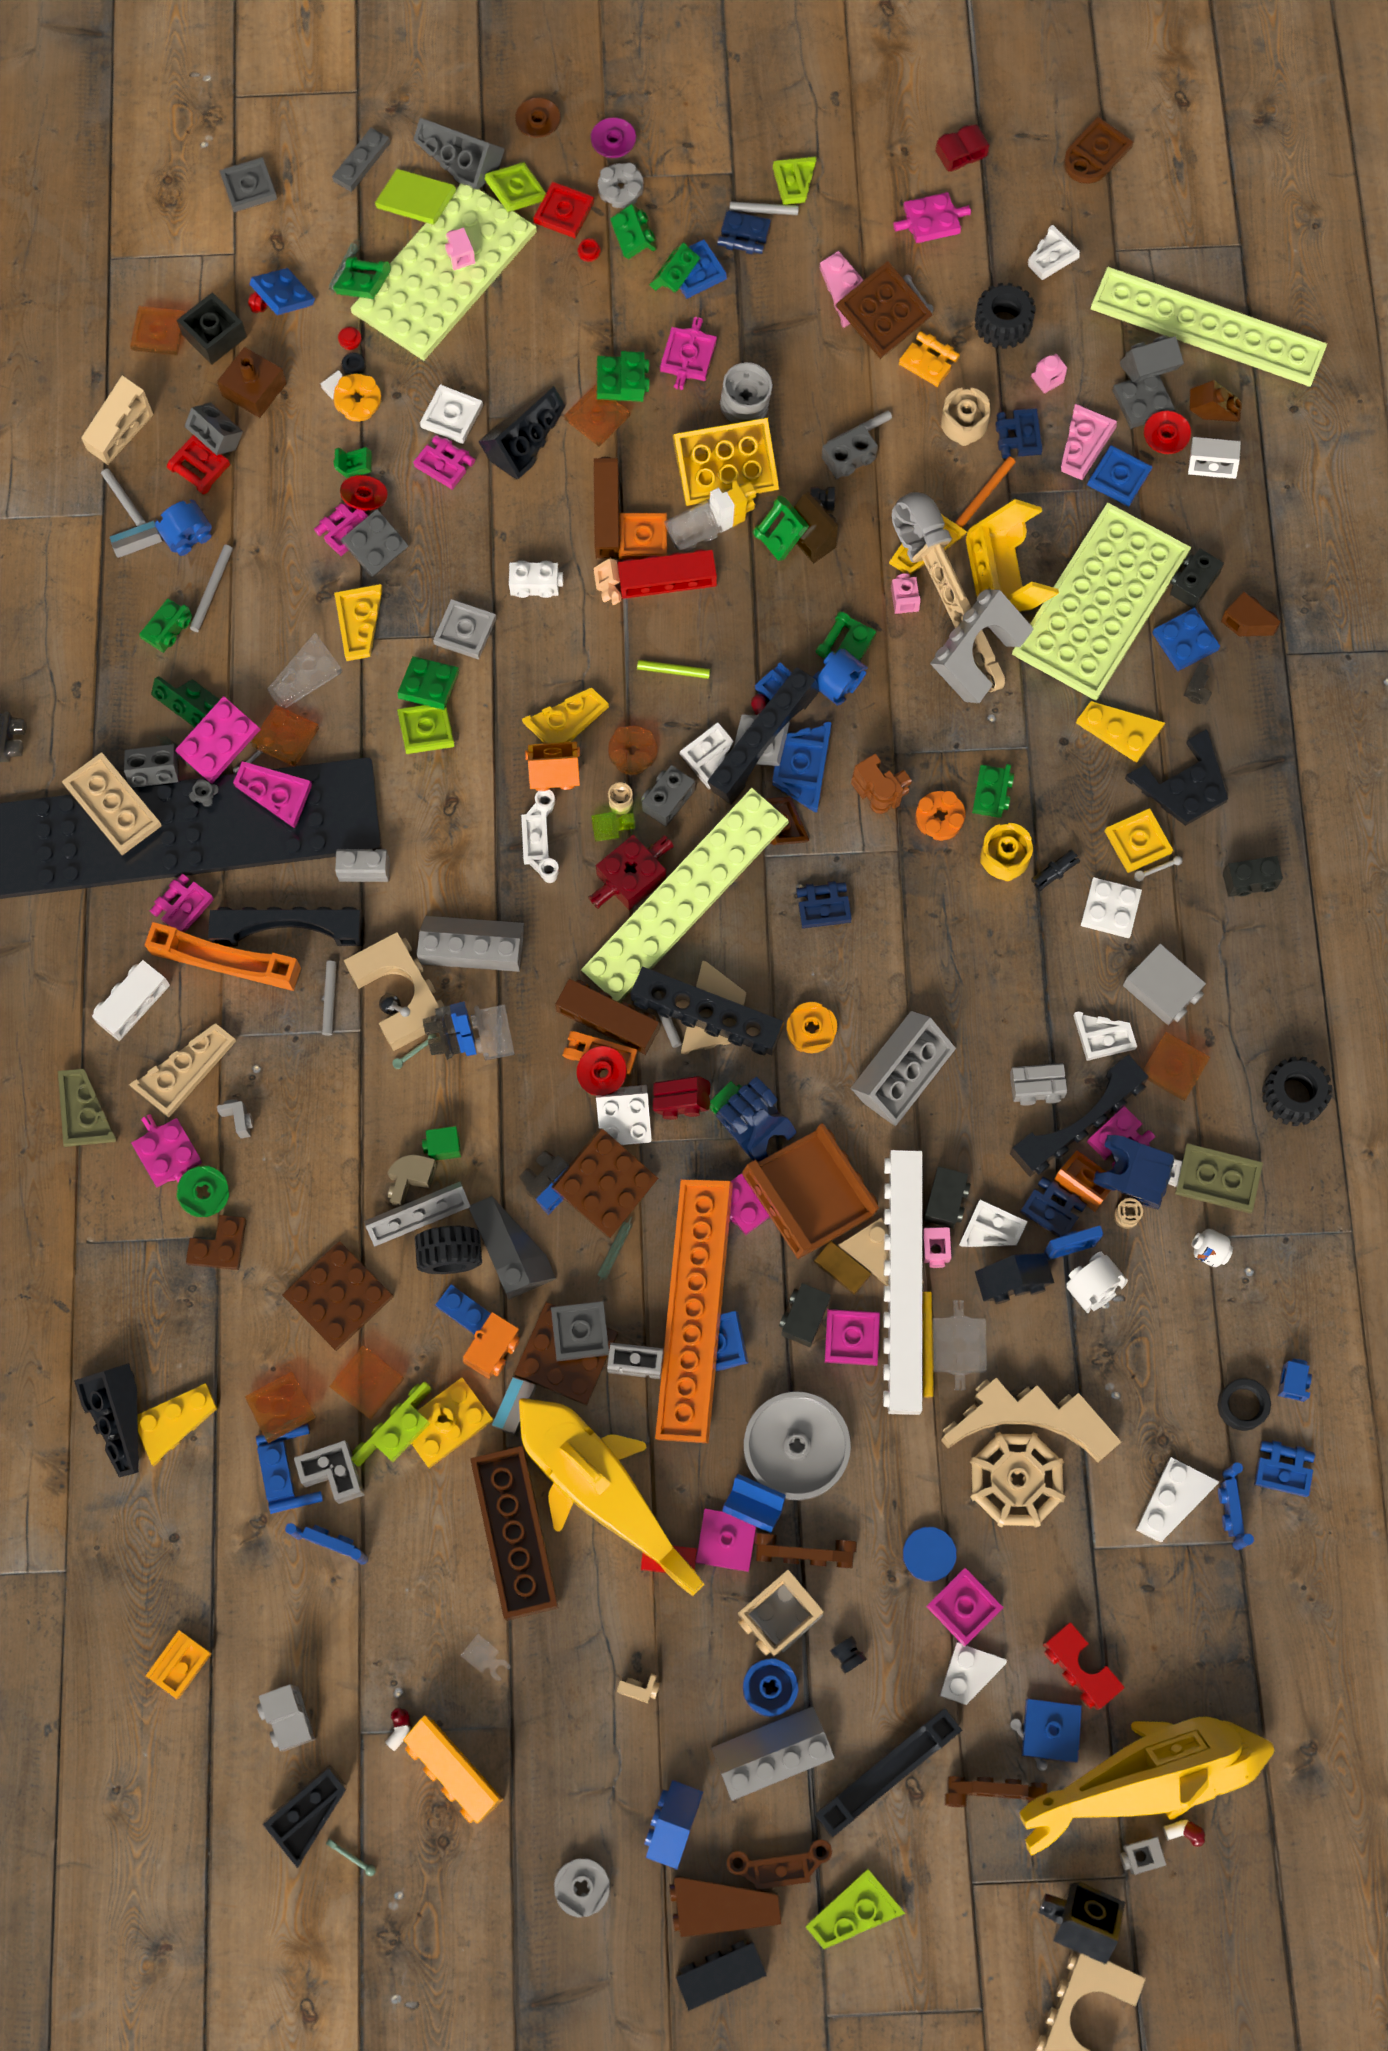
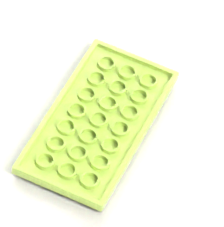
[351,184,537,361]
[1012,503,1191,701]

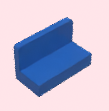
[722,1474,786,1533]

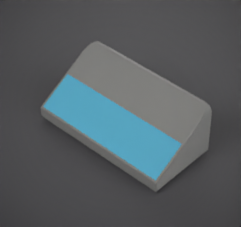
[109,520,162,558]
[491,1377,537,1436]

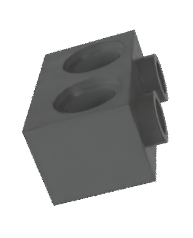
[184,403,243,455]
[822,424,878,479]
[124,744,179,788]

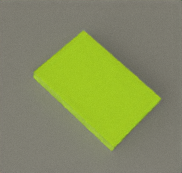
[375,169,456,225]

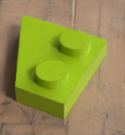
[772,157,816,205]

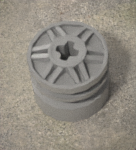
[720,362,772,424]

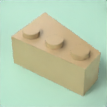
[81,376,153,465]

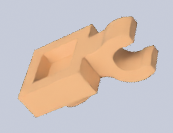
[594,558,621,605]

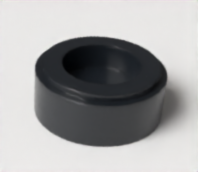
[342,352,366,375]

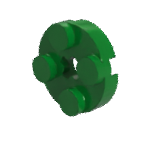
[176,1166,229,1217]

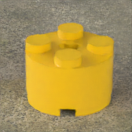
[980,823,1033,881]

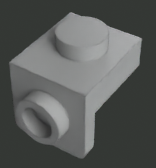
[217,1099,253,1138]

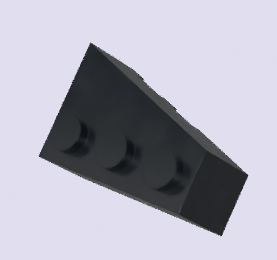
[262,1765,347,1869]

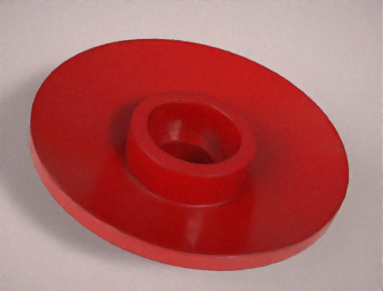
[1144,411,1191,454]
[340,475,388,511]
[576,1046,627,1096]

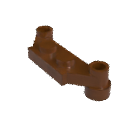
[754,1533,857,1569]
[945,1776,1048,1807]
[727,1840,832,1890]

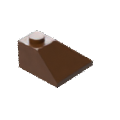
[764,797,809,845]

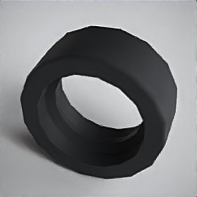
[1217,1378,1271,1431]

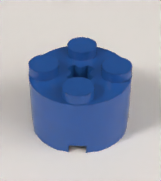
[155,500,212,556]
[813,648,868,706]
[743,1659,798,1717]

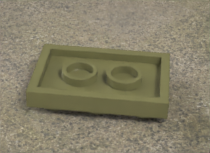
[1175,1143,1263,1214]

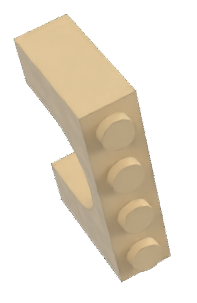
[344,932,448,1051]
[1035,1952,1145,2051]

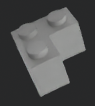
[294,1441,365,1504]
[257,1684,315,1751]

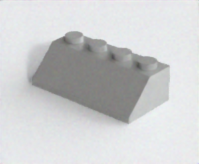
[417,916,524,972]
[851,1011,956,1126]
[712,1706,835,1801]

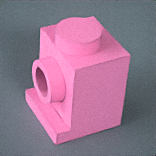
[445,228,475,270]
[1031,354,1067,394]
[891,574,920,614]
[922,1228,951,1268]

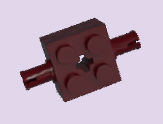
[588,835,674,910]

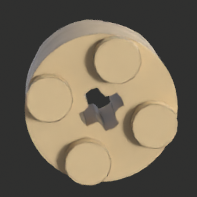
[941,388,990,446]

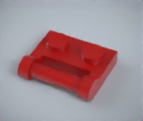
[167,435,230,495]

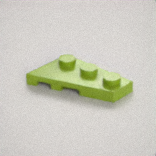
[805,1869,905,1949]

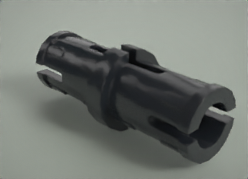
[1031,849,1080,891]

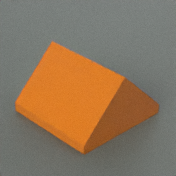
[1054,1150,1111,1212]

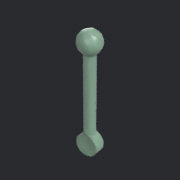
[392,1034,438,1069]
[326,1839,376,1876]

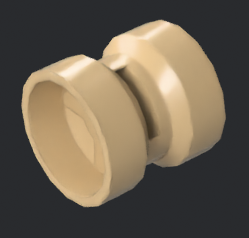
[608,782,633,815]
[1114,1198,1143,1229]

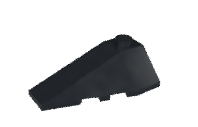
[478,386,565,480]
[74,1363,139,1478]

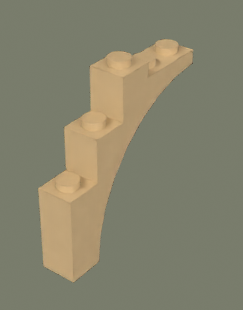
[941,1378,1121,1462]

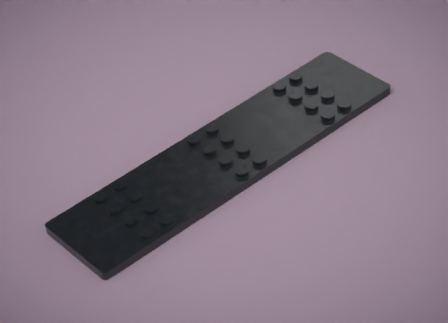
[0,757,382,899]

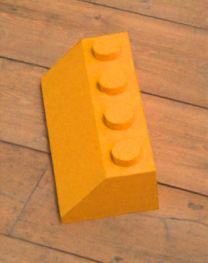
[403,1715,504,1824]

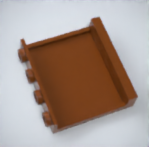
[742,1123,879,1259]

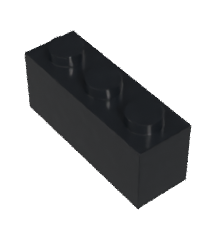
[675,1939,767,2011]

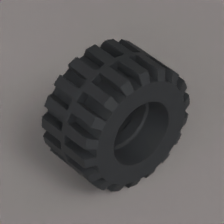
[974,283,1036,349]
[1262,1056,1333,1126]
[415,1226,482,1274]

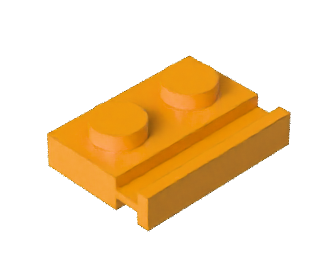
[146,1630,212,1700]

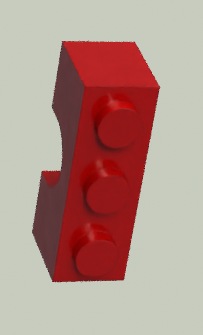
[1043,1622,1125,1710]

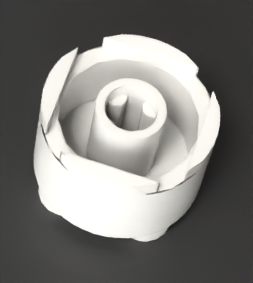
[1066,1251,1128,1313]

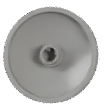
[744,1392,851,1500]

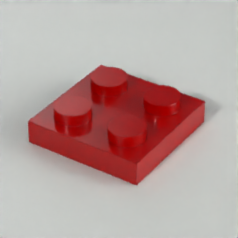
[533,182,594,239]

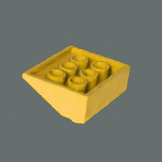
[672,418,779,506]

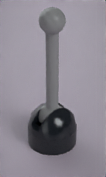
[379,994,410,1017]

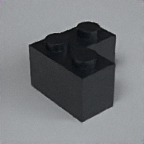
[975,1253,1054,1304]

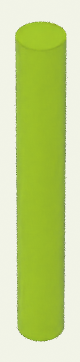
[637,660,710,679]

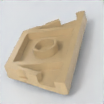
[681,961,746,1055]

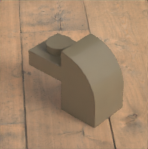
[388,1155,437,1207]

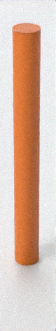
[955,457,1016,528]

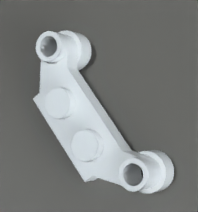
[521,790,559,883]

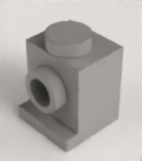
[1120,1837,1166,1875]

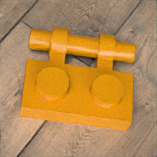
[899,331,960,387]

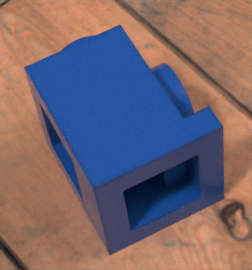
[1278,1359,1312,1402]

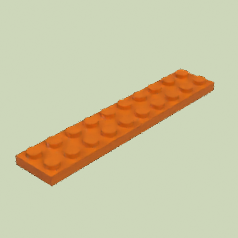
[655,1180,733,1443]

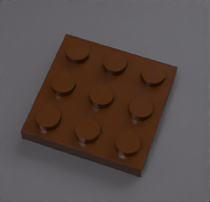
[835,261,933,359]
[551,1128,658,1238]
[282,1241,393,1351]
[514,1302,618,1406]

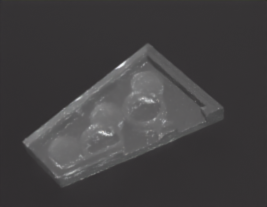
[267,633,342,710]

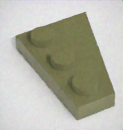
[58,1069,116,1147]

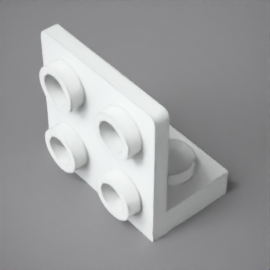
[596,1085,652,1145]

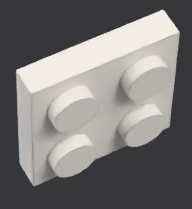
[420,385,483,444]
[1081,877,1142,938]

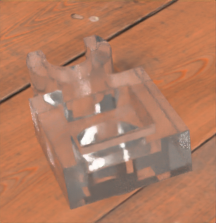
[461,1634,511,1681]

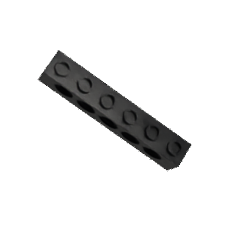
[630,966,784,1056]

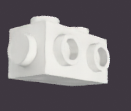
[509,561,563,598]

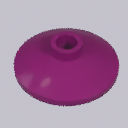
[591,118,636,158]

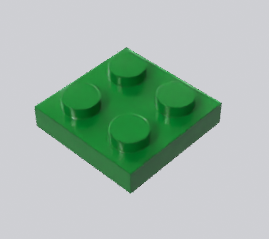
[397,656,459,710]

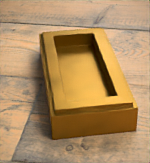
[814,1241,871,1295]

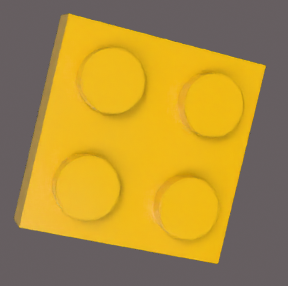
[1105,808,1173,873]

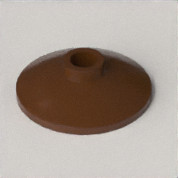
[515,98,560,138]

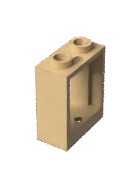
[738,1570,824,1657]

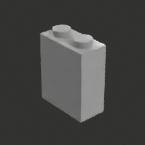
[1123,944,1206,1026]

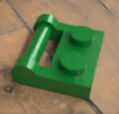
[333,256,391,299]
[752,496,809,561]
[815,611,876,661]

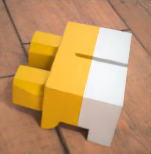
[709,480,756,533]

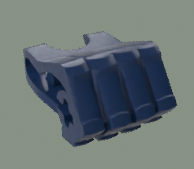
[716,1077,796,1163]
[1093,1135,1174,1210]

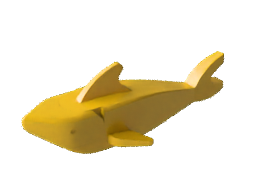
[519,1398,705,1596]
[1019,1717,1274,1856]

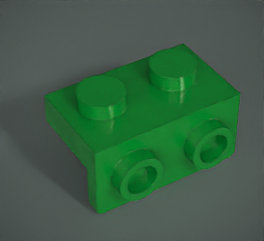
[610,204,657,260]

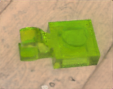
[591,812,636,842]

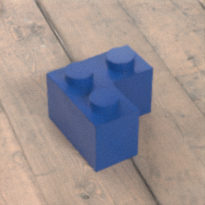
[645,1780,703,1869]

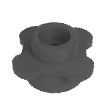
[189,779,219,807]

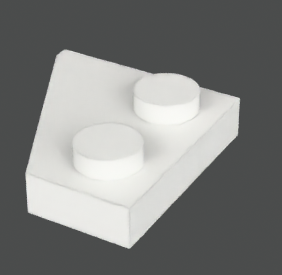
[1073,1012,1137,1061]

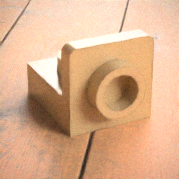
[617,1674,660,1703]

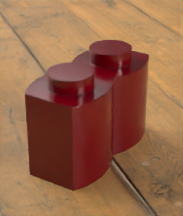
[935,124,990,172]

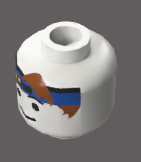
[1192,1229,1233,1267]

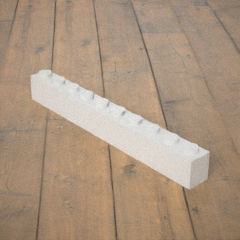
[883,1150,922,1415]

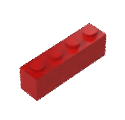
[617,549,717,599]

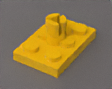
[411,1378,493,1469]

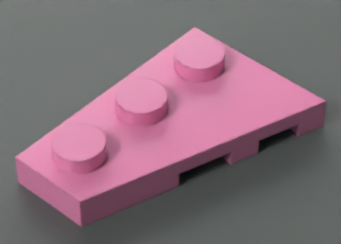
[820,251,864,328]
[1061,404,1117,480]

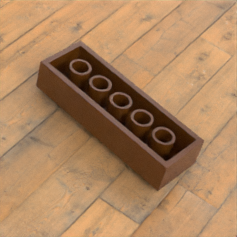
[470,1446,559,1621]

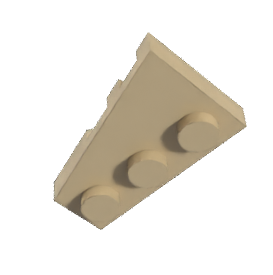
[838,1218,924,1286]

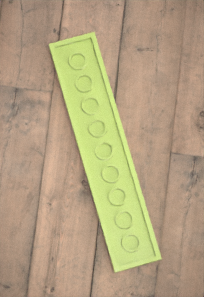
[1091,267,1327,387]
[581,788,789,1003]

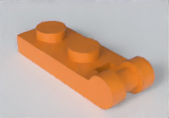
[562,1031,637,1076]

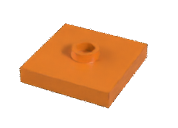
[619,513,667,560]

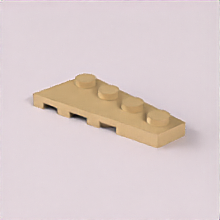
[129,1023,236,1117]

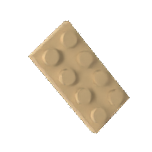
[62,752,162,855]

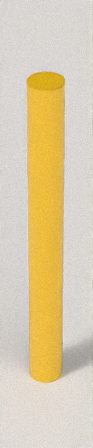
[922,1292,934,1398]

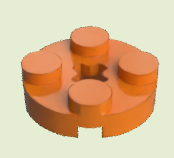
[915,791,965,841]

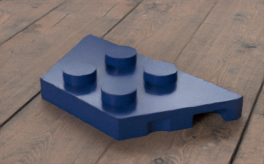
[772,722,832,812]

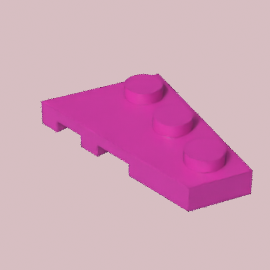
[233,761,312,828]

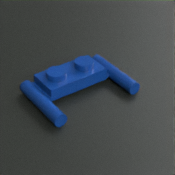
[256,1424,323,1514]
[1218,1462,1254,1550]
[285,1523,368,1565]

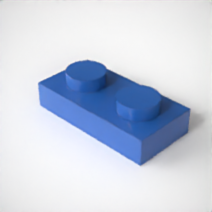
[435,1285,491,1337]

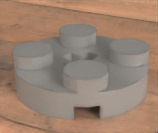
[598,163,644,208]
[554,1859,610,1917]

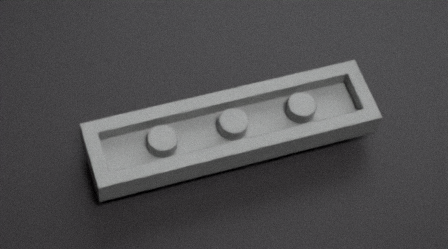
[364,1182,471,1247]

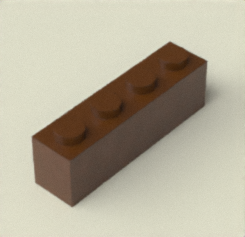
[555,979,660,1055]

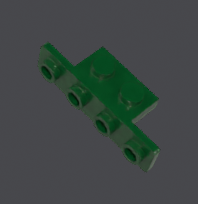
[151,676,220,728]

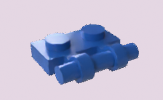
[1254,1440,1315,1497]

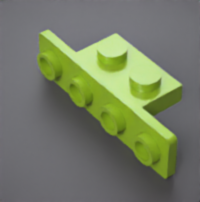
[351,1381,432,1467]

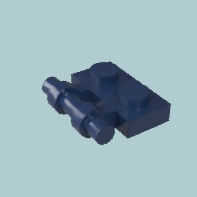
[718,211,771,255]
[995,408,1042,459]
[796,881,852,929]
[1020,1176,1087,1238]

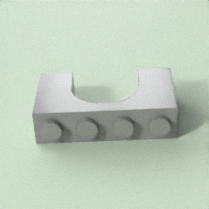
[930,589,1034,703]

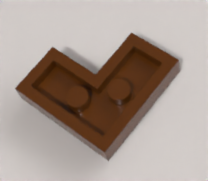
[186,1215,247,1270]

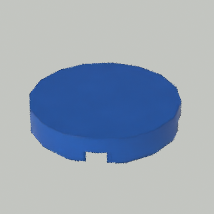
[903,1527,956,1582]

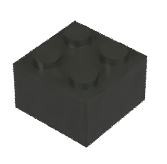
[177,292,247,365]

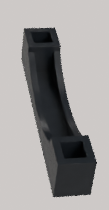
[707,667,820,804]
[208,907,363,946]
[1010,1054,1149,1177]
[814,1708,963,1838]

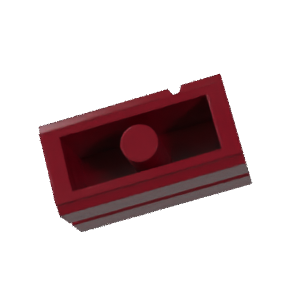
[653,1076,711,1120]

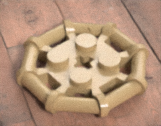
[970,1432,1066,1528]

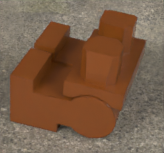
[851,753,912,814]

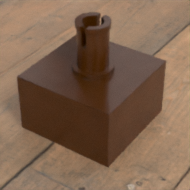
[217,347,287,418]

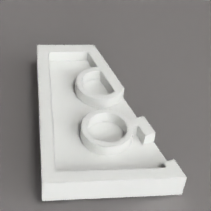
[1136,1457,1219,1542]

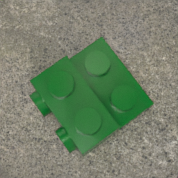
[596,351,649,402]

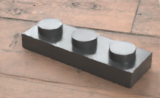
[332,128,390,192]

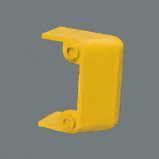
[966,499,1059,611]

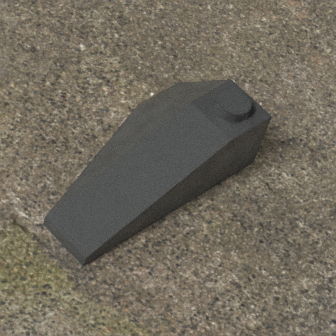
[413,118,505,190]
[469,1196,556,1300]

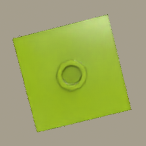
[485,162,546,212]
[397,705,454,754]

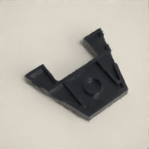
[1125,730,1228,826]

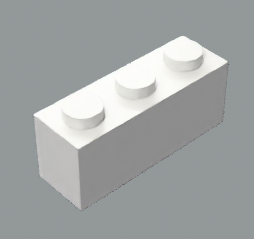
[92,960,170,1041]

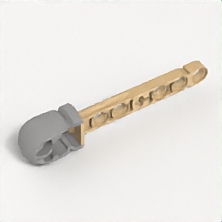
[892,492,1005,692]

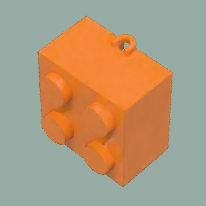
[525,741,580,791]
[463,1312,520,1380]

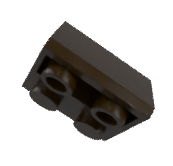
[794,492,838,564]

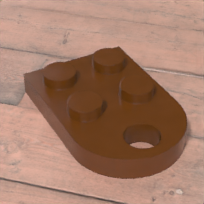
[1064,117,1133,184]

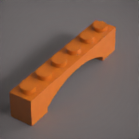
[145,922,301,991]

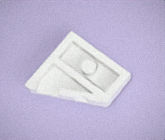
[1028,225,1080,280]
[679,723,733,790]
[959,1200,1027,1247]
[940,1643,1007,1705]

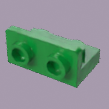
[649,243,700,292]
[139,598,192,653]
[972,764,1014,818]

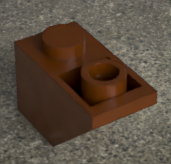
[1190,380,1242,422]
[1221,592,1281,637]

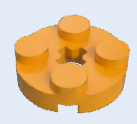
[333,374,381,421]
[786,1002,837,1053]

